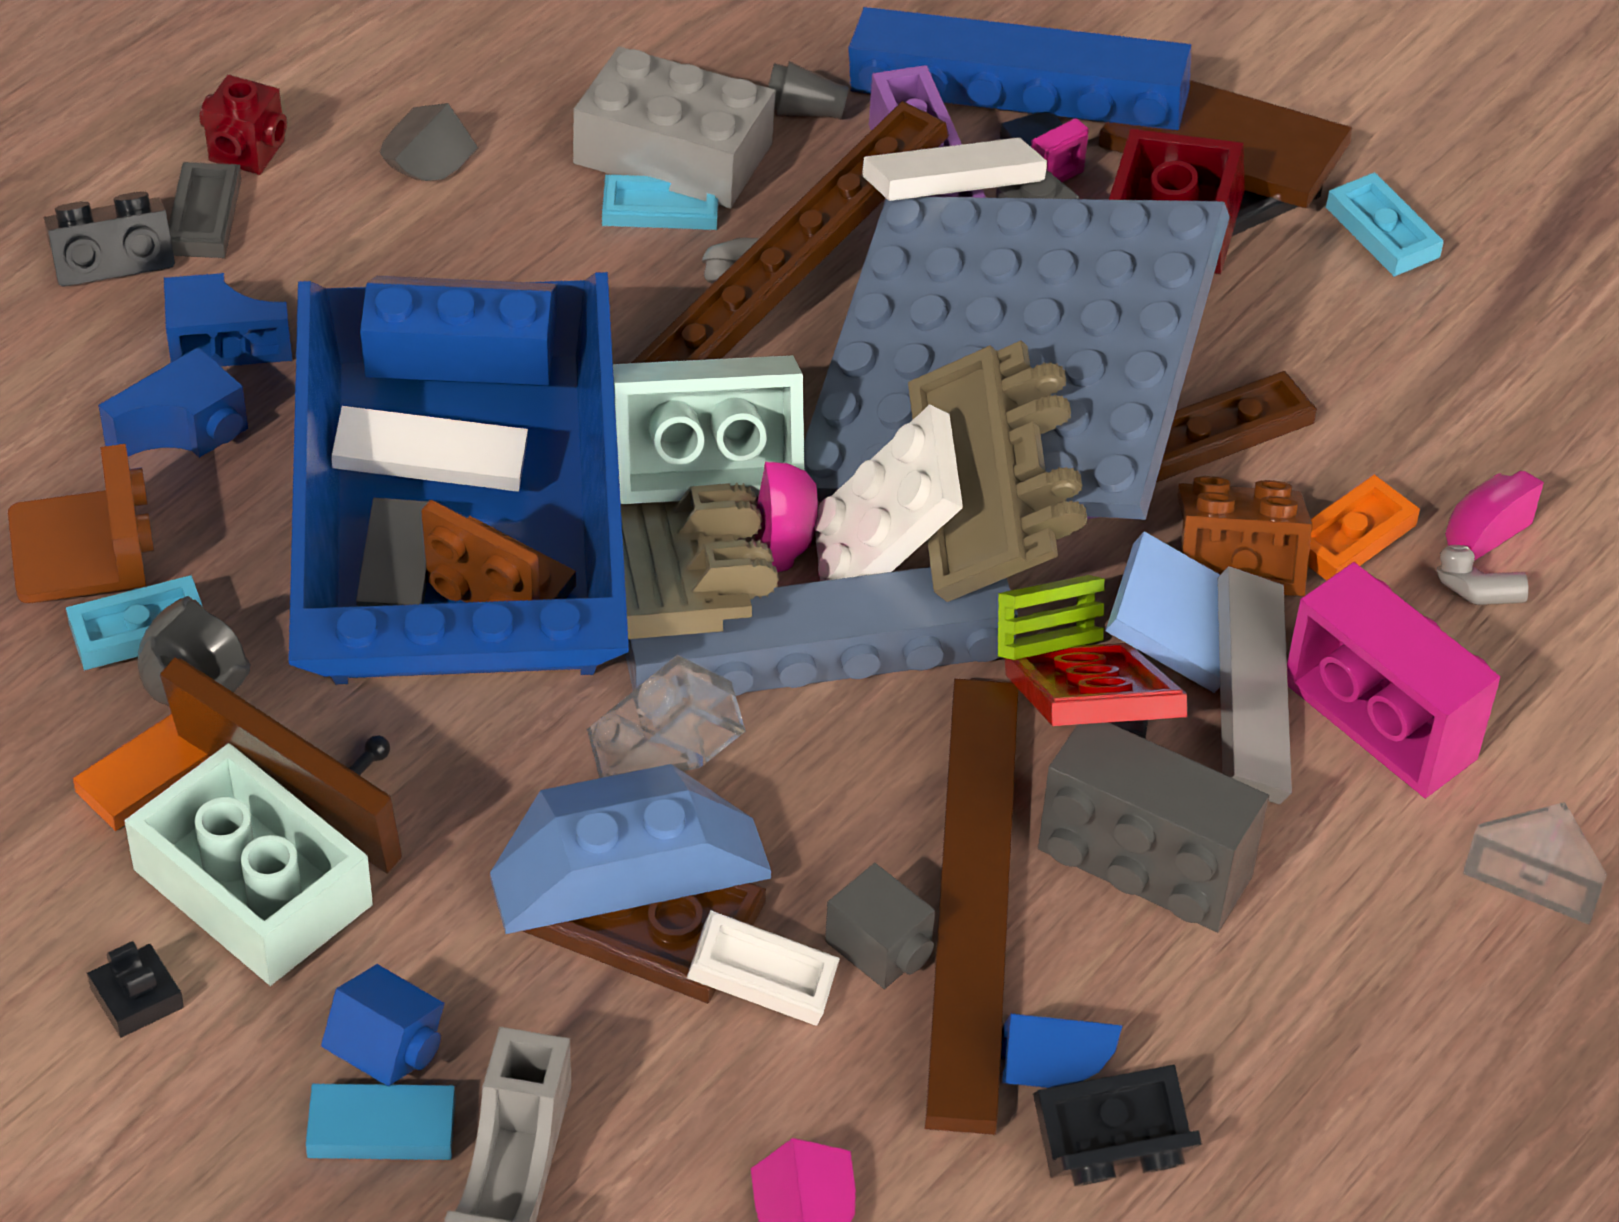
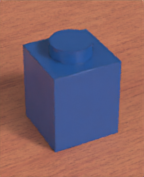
[321,964,445,1087]

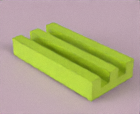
[998,575,1105,660]

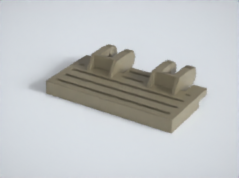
[908,340,1087,602]
[621,483,779,639]

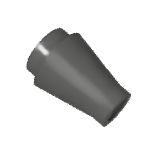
[768,61,849,119]

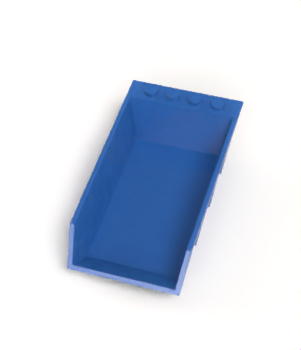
[289,272,629,685]

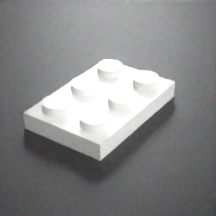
[814,404,963,581]

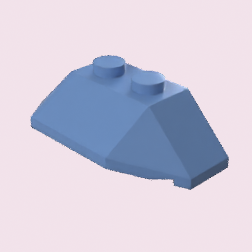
[490,764,771,934]

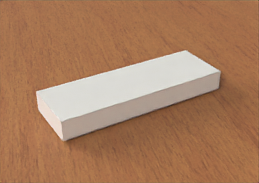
[862,138,1047,201]
[332,406,528,492]

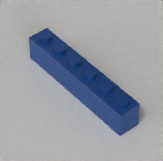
[849,7,1192,130]

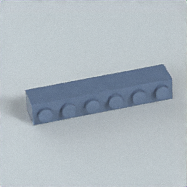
[625,567,1018,707]

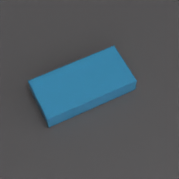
[306,1084,456,1160]

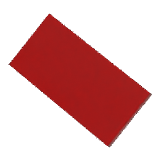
[1005,643,1187,726]

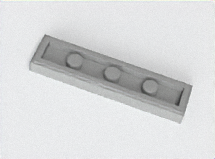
[1217,566,1292,805]

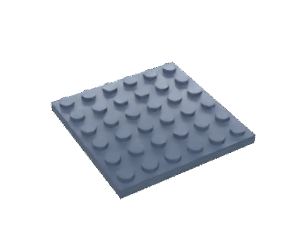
[804,197,1230,520]

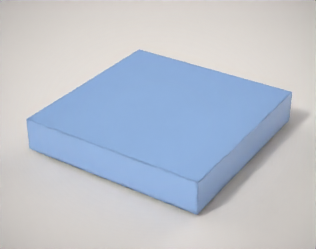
[1105,531,1220,693]

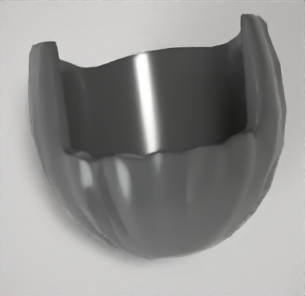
[138,596,251,707]

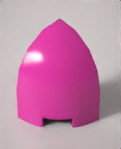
[754,462,818,573]
[1445,471,1544,561]
[751,1138,856,1222]

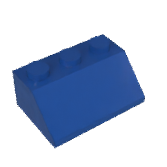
[360,276,558,386]

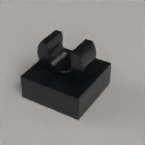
[87,941,184,1038]

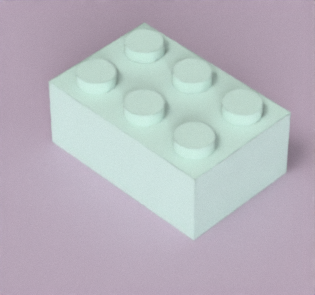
[613,355,804,504]
[124,743,373,986]

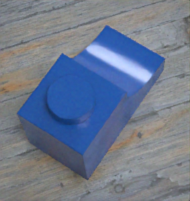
[164,273,292,367]
[98,347,248,458]

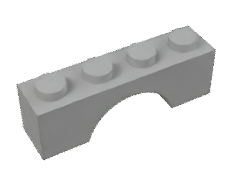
[444,1027,572,1222]

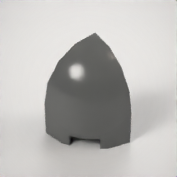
[380,103,478,181]

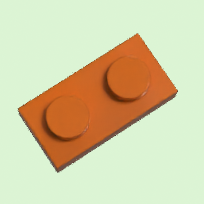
[1308,474,1420,581]

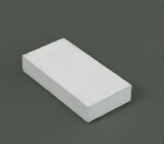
[687,911,840,1026]

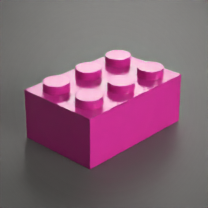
[1287,562,1501,799]

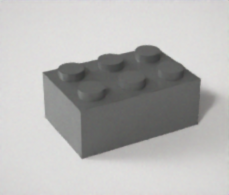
[1038,722,1269,933]

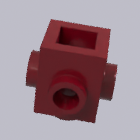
[199,74,287,175]

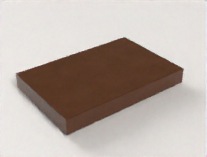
[523,883,766,1004]

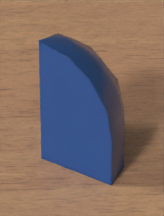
[1000,1014,1123,1088]

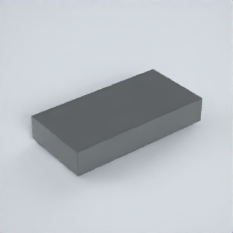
[168,162,242,258]
[356,498,428,607]

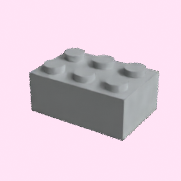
[573,46,775,208]

